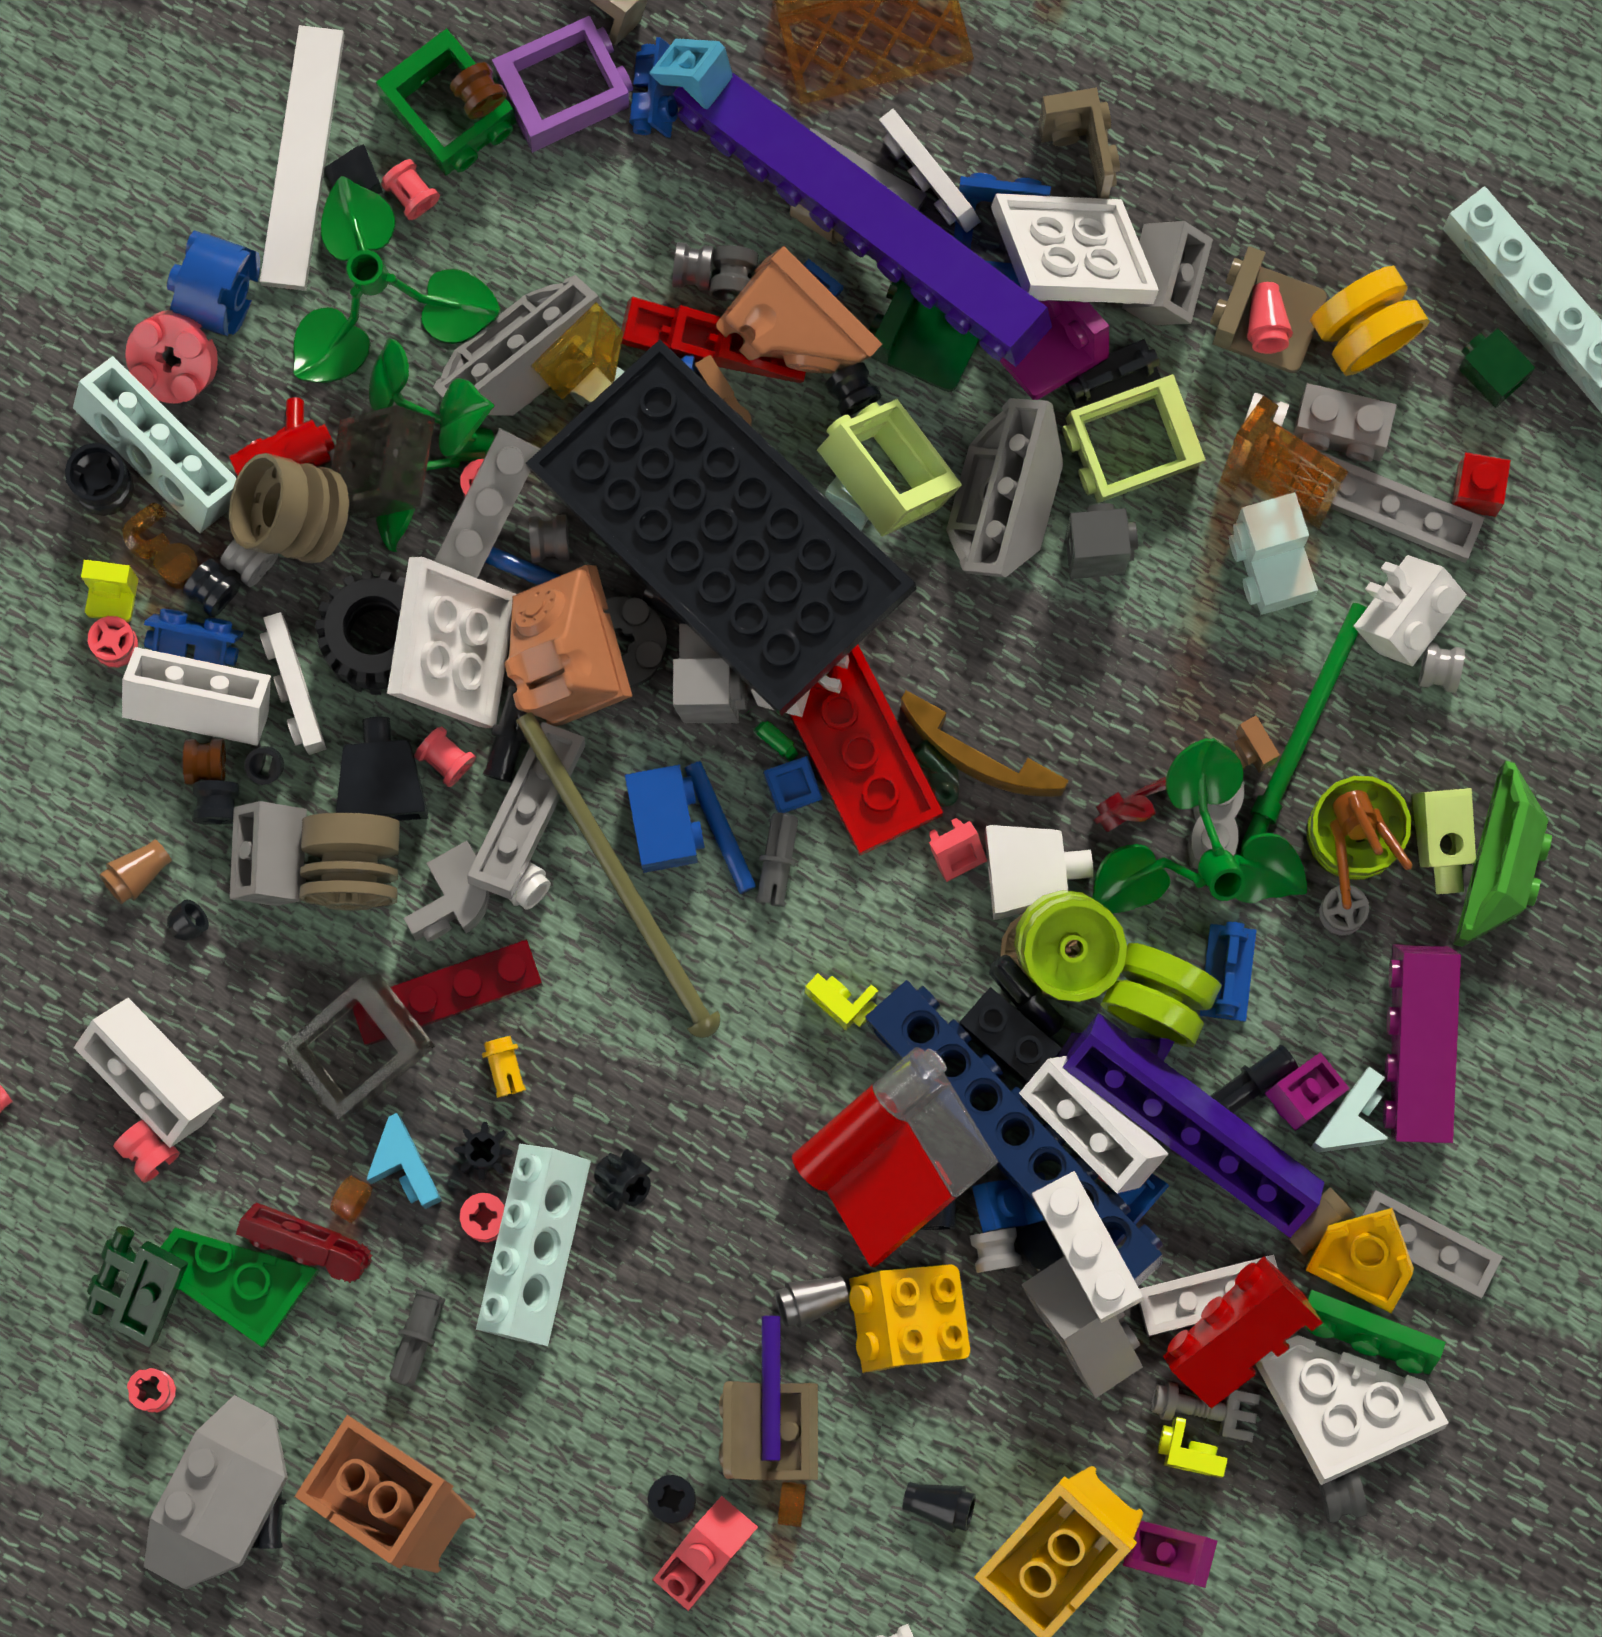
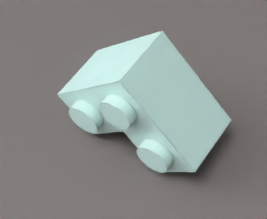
[1229,492,1318,615]

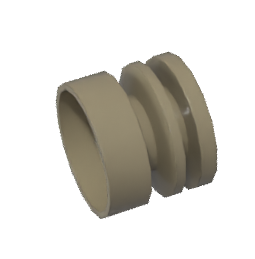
[229,453,349,564]
[299,813,400,911]

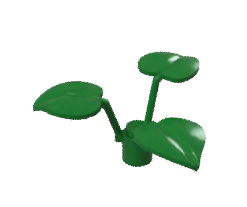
[293,176,501,383]
[369,338,494,552]
[1092,738,1307,914]

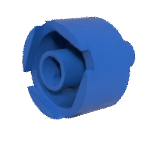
[167,230,260,336]

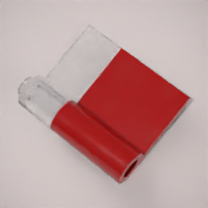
[792,1047,998,1268]

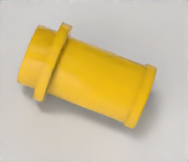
[482,1036,526,1098]

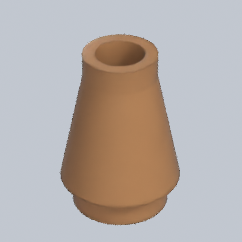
[100,839,172,904]

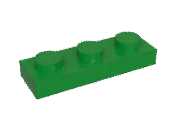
[1305,1289,1446,1375]

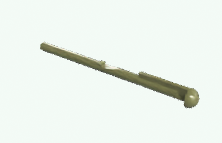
[516,712,720,1038]

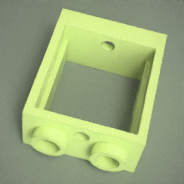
[1062,374,1206,503]
[817,399,962,537]

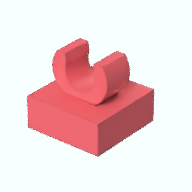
[929,818,987,882]

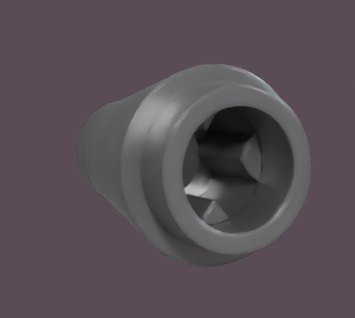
[775,1276,849,1328]

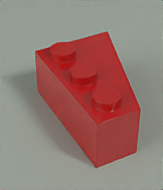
[1163,1256,1323,1409]

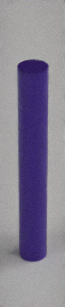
[761,1316,781,1461]

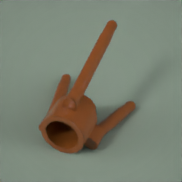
[1329,790,1412,910]

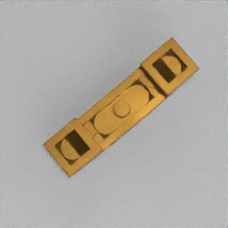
[901,690,1069,797]

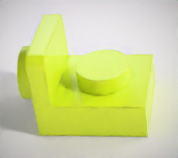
[81,560,138,622]
[805,973,878,1030]
[1158,1417,1228,1478]

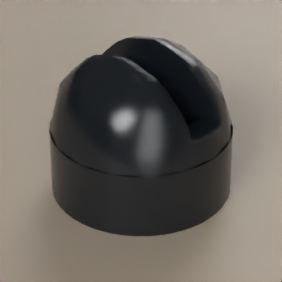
[245,746,284,785]
[167,899,209,941]

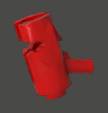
[229,397,336,477]

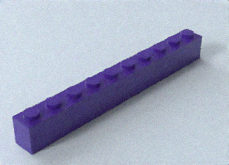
[673,72,1052,367]

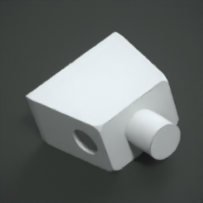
[984,825,1093,920]

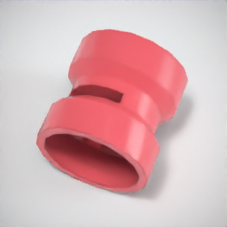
[113,1120,180,1183]

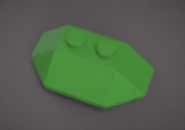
[1453,761,1552,947]

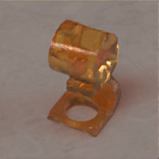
[123,503,201,589]

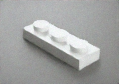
[879,109,981,233]
[260,612,326,755]
[1032,1171,1144,1323]
[1138,1255,1278,1337]

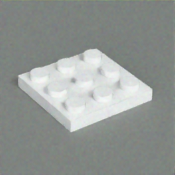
[991,194,1159,304]
[387,557,516,728]

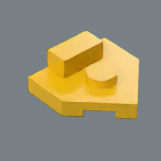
[1306,1208,1414,1314]

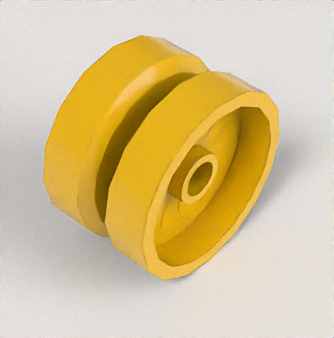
[1310,265,1430,376]

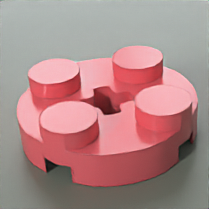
[125,310,218,404]

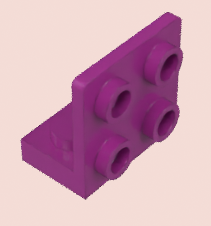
[999,300,1109,400]

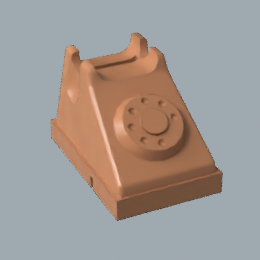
[716,246,882,374]
[504,564,633,726]
[294,1415,476,1573]

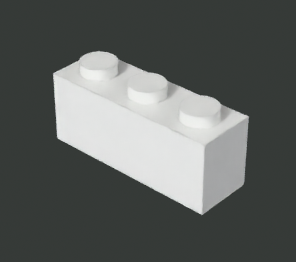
[122,647,271,746]
[74,998,224,1148]
[1019,1056,1168,1193]

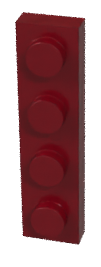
[350,939,543,1046]

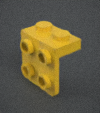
[849,1264,970,1373]

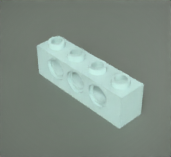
[73,356,236,533]
[476,1144,591,1346]

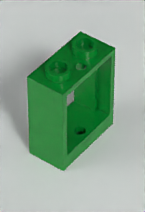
[376,28,516,176]

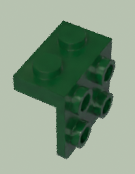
[869,280,979,392]

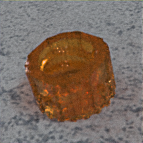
[330,1176,373,1223]
[778,1482,806,1527]

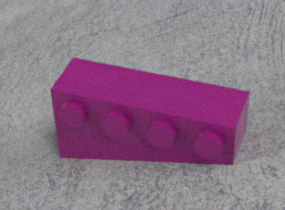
[1383,944,1461,1143]

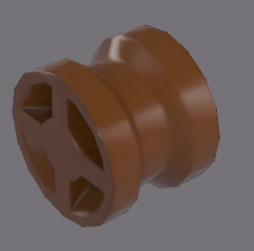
[450,62,507,119]
[183,739,226,785]

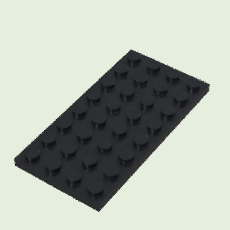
[526,340,917,716]

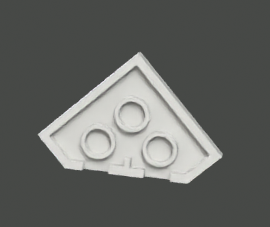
[1256,1335,1448,1485]

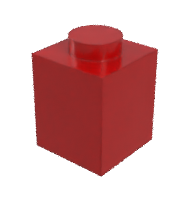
[1452,452,1511,517]

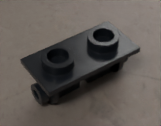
[1065,338,1161,409]

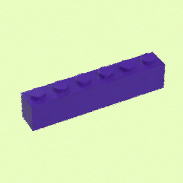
[1062,1013,1325,1238]

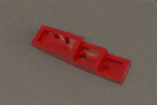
[618,296,806,383]

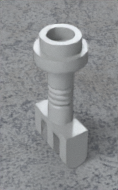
[1151,1382,1261,1443]

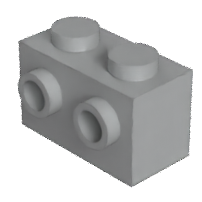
[1122,221,1213,325]
[1291,383,1397,462]
[230,801,307,906]

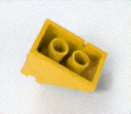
[974,1466,1143,1637]

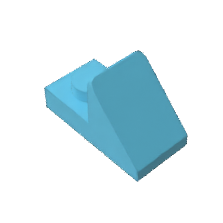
[649,39,732,109]
[367,1113,442,1209]

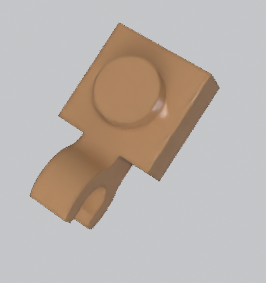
[695,355,752,427]
[1234,715,1280,773]

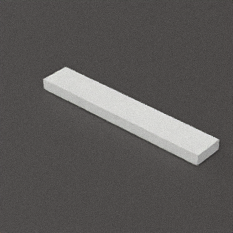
[260,25,345,291]

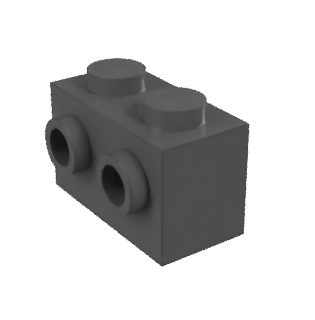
[1065,503,1138,579]

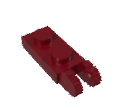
[236,1202,373,1283]

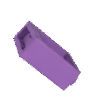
[492,16,633,153]

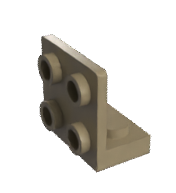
[1038,87,1120,199]

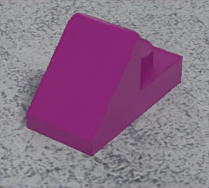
[1265,1052,1350,1131]
[1123,1521,1218,1588]

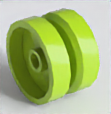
[1014,890,1127,1002]
[1100,943,1222,1047]

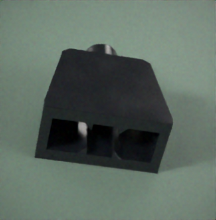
[336,716,429,821]

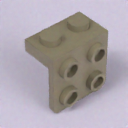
[1210,246,1327,373]
[719,1381,818,1481]

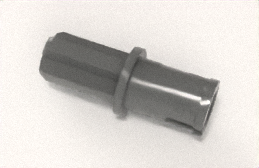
[755,813,798,907]
[389,1290,445,1387]

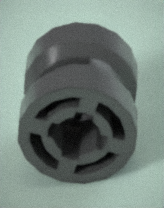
[709,245,759,301]

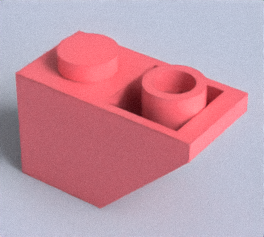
[652,1496,758,1611]

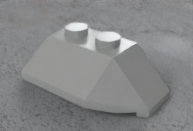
[433,275,602,416]
[946,398,1063,578]
[144,1395,288,1589]

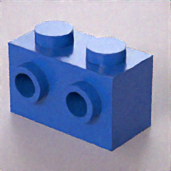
[625,764,705,873]

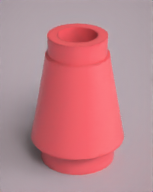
[1247,282,1293,354]

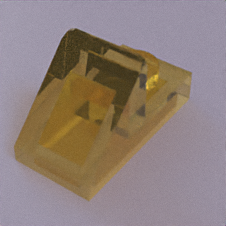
[531,302,623,400]

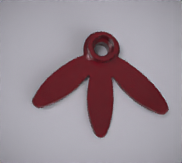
[1093,777,1166,833]

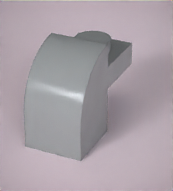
[403,841,490,942]

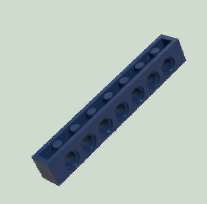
[865,980,1164,1286]

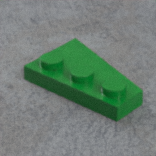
[160,1227,320,1349]

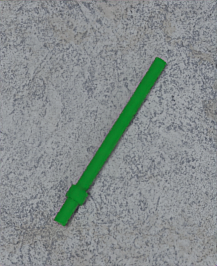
[1239,603,1367,850]

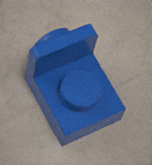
[972,1172,1046,1233]

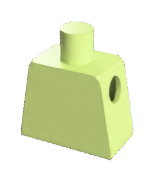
[1411,788,1476,894]

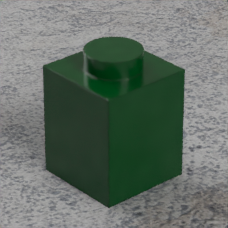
[1458,328,1535,408]

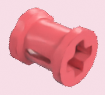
[381,159,440,220]
[414,726,476,787]
[127,1368,176,1413]

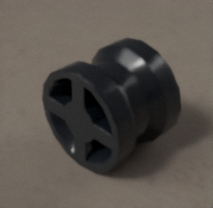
[825,362,882,416]
[182,559,241,617]
[192,780,239,825]
[648,1475,696,1524]

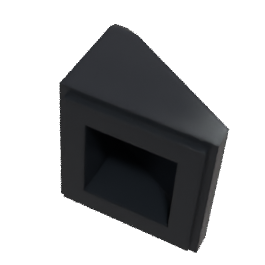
[324,144,383,194]
[1015,1220,1065,1275]

